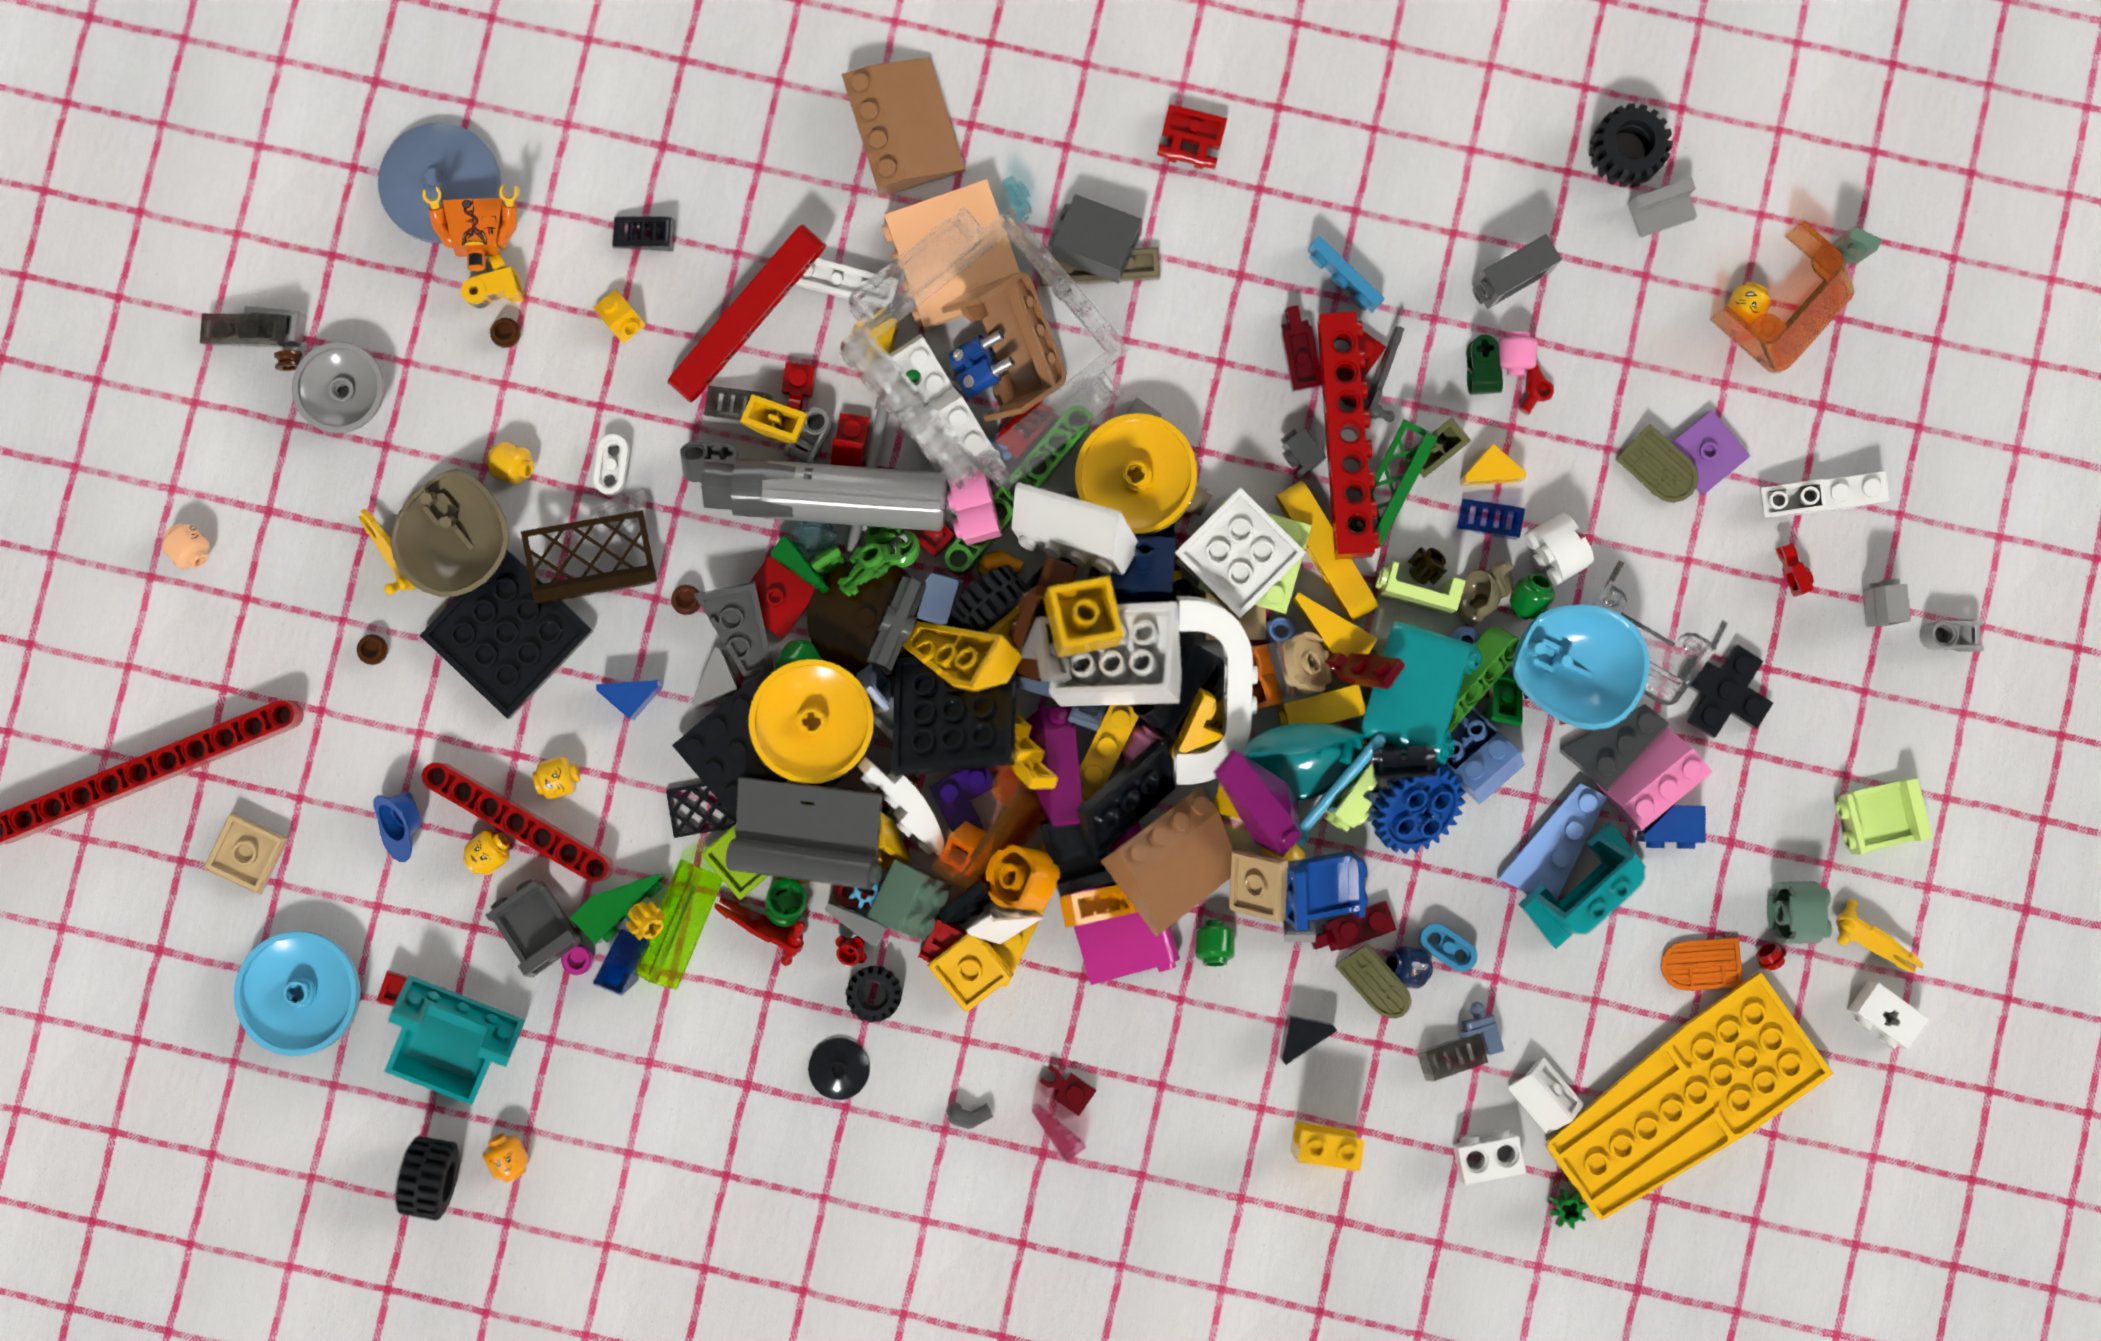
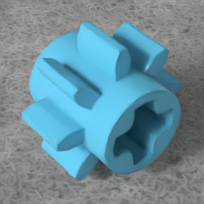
[849,881,884,908]

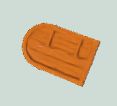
[1660,938,1743,991]

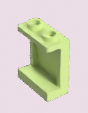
[1375,561,1465,616]
[1835,778,1933,855]

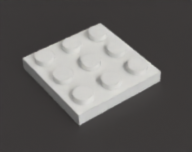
[1175,487,1306,618]

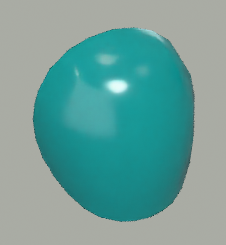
[1242,723,1365,800]

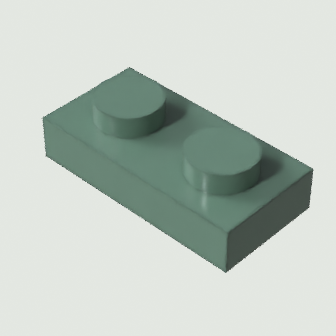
[1829,226,1882,264]

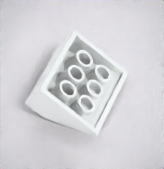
[1049,602,1181,707]

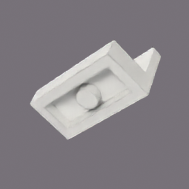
[1508,1057,1584,1134]

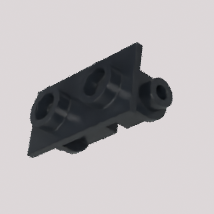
[1372,745,1437,779]

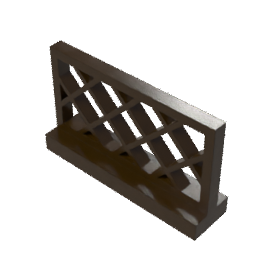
[520,510,657,605]

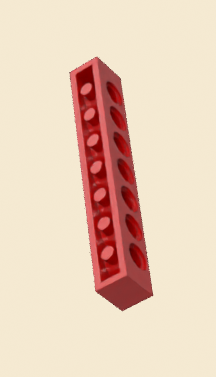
[1317,311,1379,560]

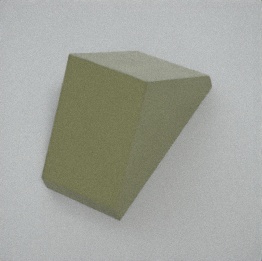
[1406,417,1471,478]

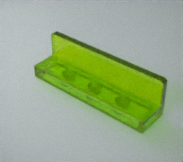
[633,859,723,990]

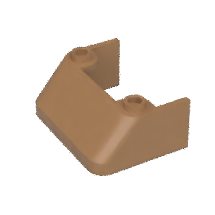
[941,272,1066,422]

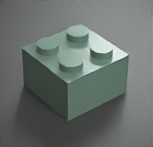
[868,860,952,941]

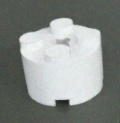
[1523,512,1594,586]

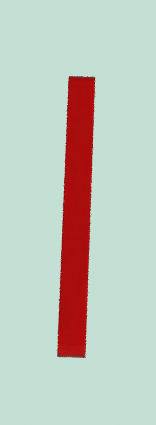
[0,700,304,844]

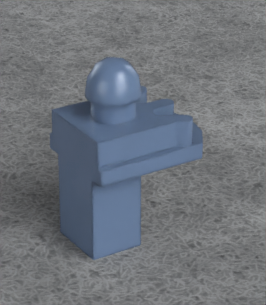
[1458,1002,1504,1055]

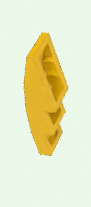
[1008,712,1058,789]

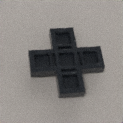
[1677,645,1773,738]

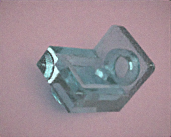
[1002,175,1032,227]

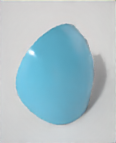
[1512,605,1650,730]

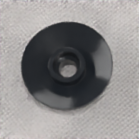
[808,1038,870,1100]

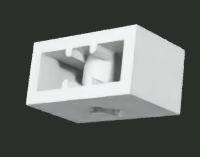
[1848,980,1929,1049]

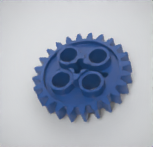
[1371,764,1466,854]

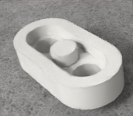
[593,434,630,496]

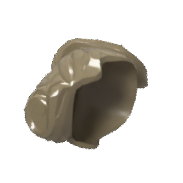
[1457,561,1514,626]

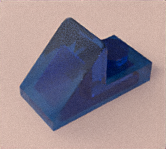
[593,929,650,996]

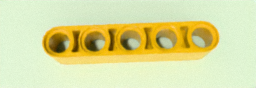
[1275,480,1378,623]

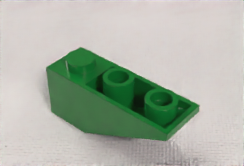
[569,873,666,944]

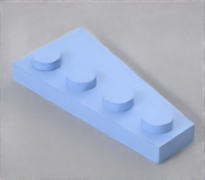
[1497,783,1607,901]

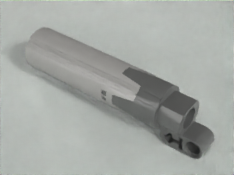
[680,441,948,532]

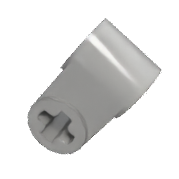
[783,407,832,463]
[1919,619,1984,652]

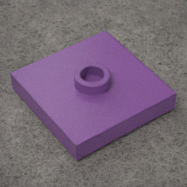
[1671,410,1750,495]

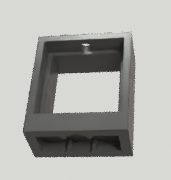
[1472,234,1562,309]

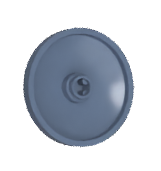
[378,122,501,244]

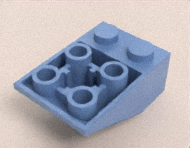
[1445,707,1525,805]

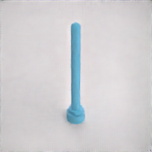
[1296,734,1386,848]

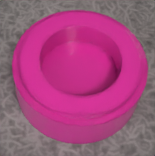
[561,944,594,975]

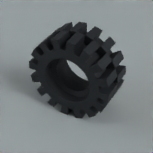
[845,965,902,1023]

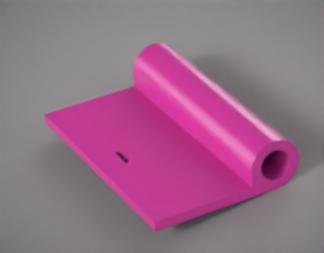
[1065,821,1180,985]

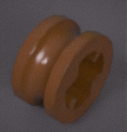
[274,350,302,371]

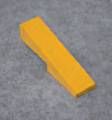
[1059,885,1137,928]

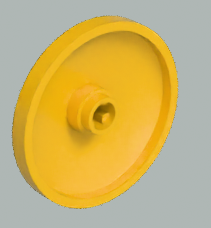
[1075,413,1198,535]
[749,659,874,784]

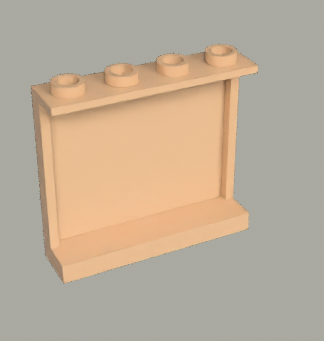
[881,179,1020,334]

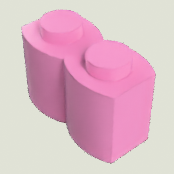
[946,473,1002,545]

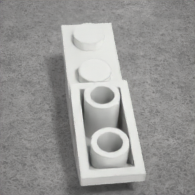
[1760,471,1890,518]
[858,757,945,858]

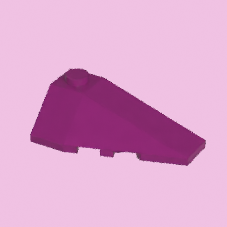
[1025,705,1082,826]
[1213,749,1301,857]

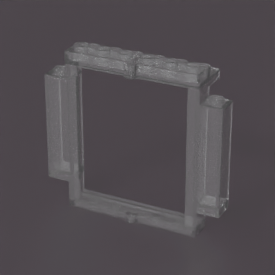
[840,206,1130,491]

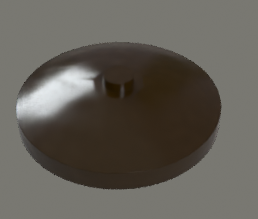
[807,561,929,679]

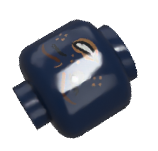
[1385,946,1433,989]

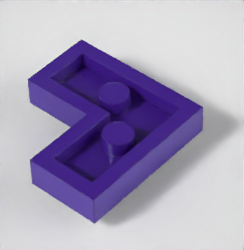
[929,768,997,832]

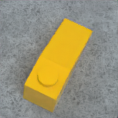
[1292,592,1378,656]

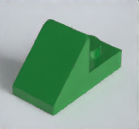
[1482,673,1523,727]

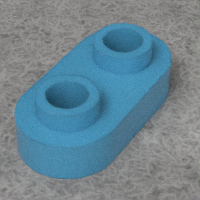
[1419,923,1477,972]

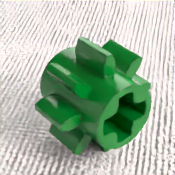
[1547,1189,1588,1229]

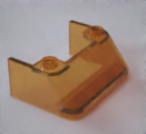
[1710,220,1854,373]

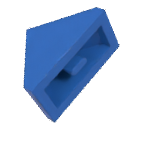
[596,680,663,720]

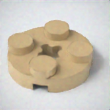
[1283,632,1334,695]

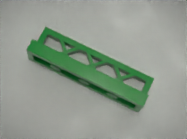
[1348,419,1438,548]

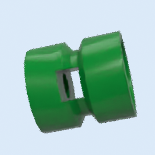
[765,879,807,928]

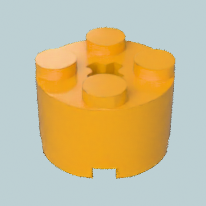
[986,845,1060,911]

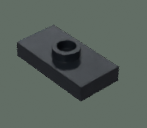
[939,881,992,924]

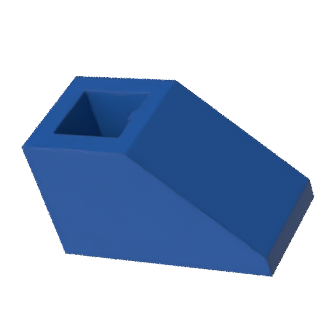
[1636,805,1706,849]

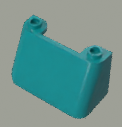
[1362,621,1481,766]

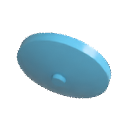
[234,931,360,1056]

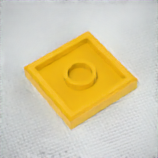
[927,933,1014,1013]

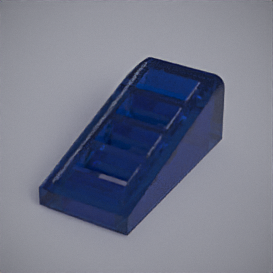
[1456,499,1525,540]

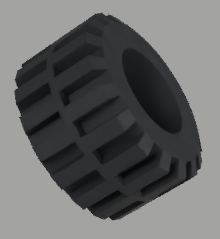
[1589,103,1673,187]
[950,565,1030,633]
[395,1136,459,1221]

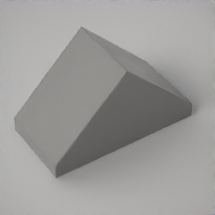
[691,646,740,707]

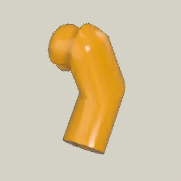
[978,550,1024,575]

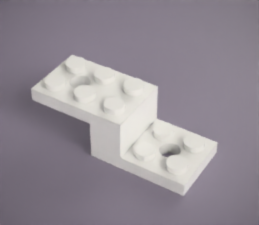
[869,334,1007,492]

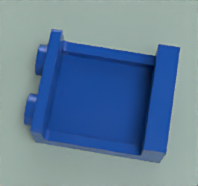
[1285,850,1368,931]

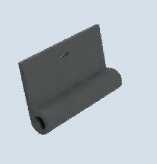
[726,776,882,889]

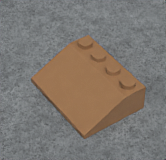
[842,57,965,197]
[1101,787,1233,937]

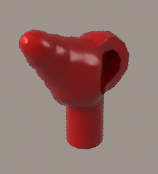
[1519,362,1554,415]

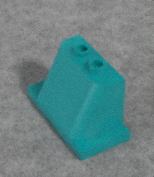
[1518,822,1646,949]
[384,975,525,1105]

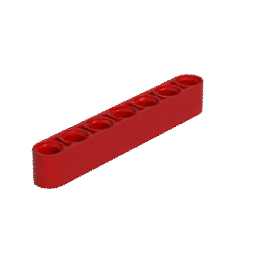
[667,224,826,403]
[421,762,613,882]

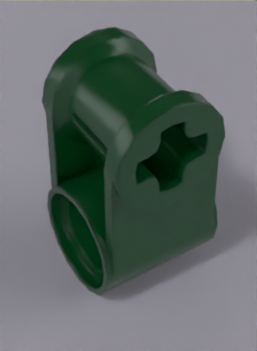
[1466,334,1503,395]

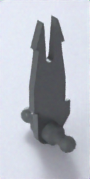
[1342,326,1404,423]

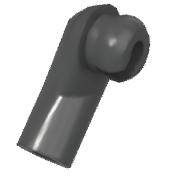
[946,1103,994,1129]

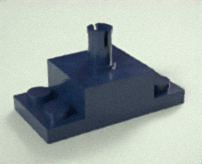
[1110,523,1175,604]

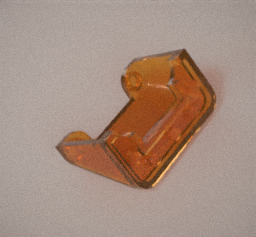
[931,766,1046,891]

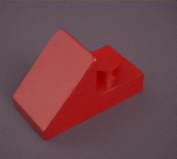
[831,412,871,467]

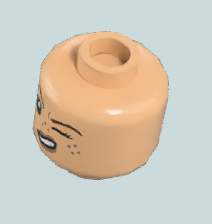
[162,524,210,569]

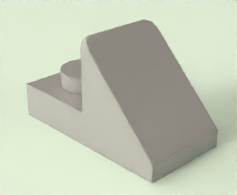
[1020,617,1071,683]

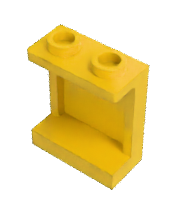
[1290,1121,1365,1172]

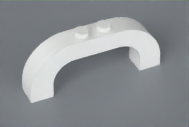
[1173,596,1258,785]

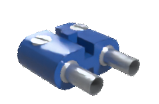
[948,330,1015,398]

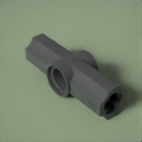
[866,576,926,671]

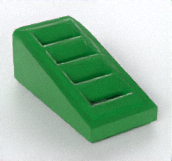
[771,535,829,593]

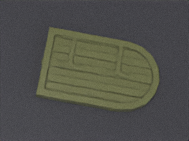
[1616,424,1699,503]
[1335,943,1412,1019]

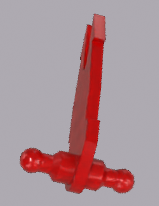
[714,897,805,966]

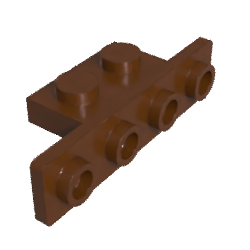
[1009,557,1076,680]

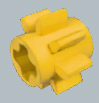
[625,901,666,940]

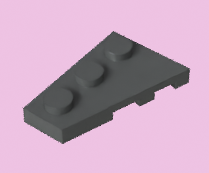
[694,581,774,678]
[1560,704,1669,791]

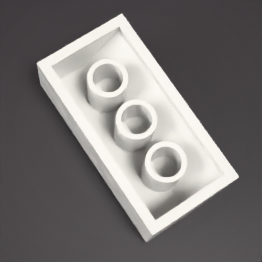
[1011,482,1138,575]

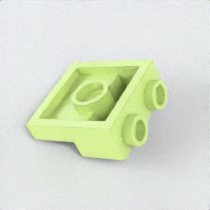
[1324,763,1379,832]

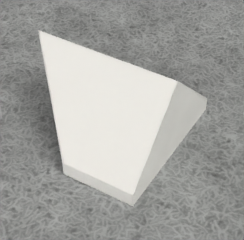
[966,900,1044,944]

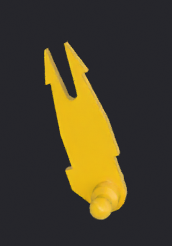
[358,509,417,595]
[1836,899,1923,973]

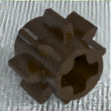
[1408,547,1447,585]

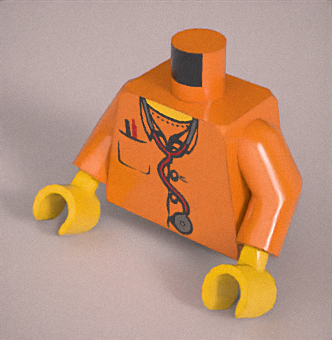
[422,184,520,271]

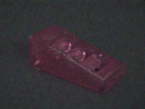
[1032,1103,1086,1161]

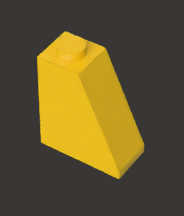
[1278,685,1366,726]

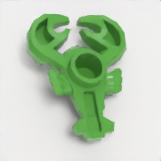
[837,526,921,597]

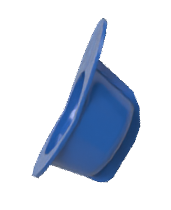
[373,792,421,862]

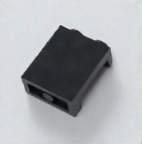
[1038,803,1115,897]

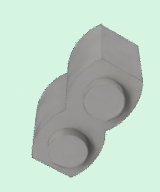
[1863,579,1911,627]

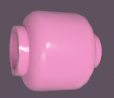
[1498,331,1538,376]
[1122,723,1164,765]

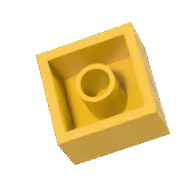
[1043,576,1124,658]

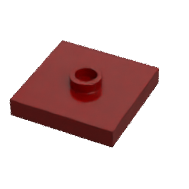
[749,556,815,640]

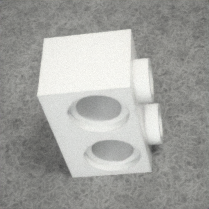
[1453,1129,1526,1185]

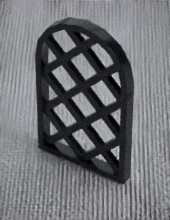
[666,783,736,838]

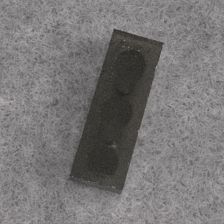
[200,313,287,347]

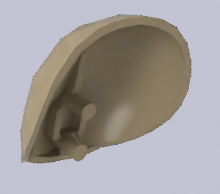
[391,469,509,597]

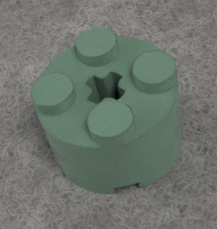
[1767,881,1832,944]

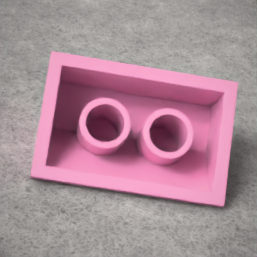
[1594,727,1712,831]

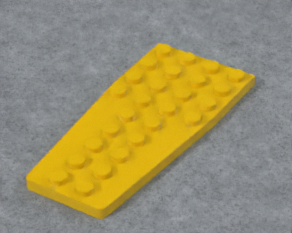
[1545,972,1833,1220]

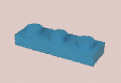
[1308,236,1385,313]

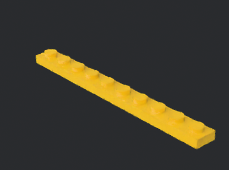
[992,705,1139,987]

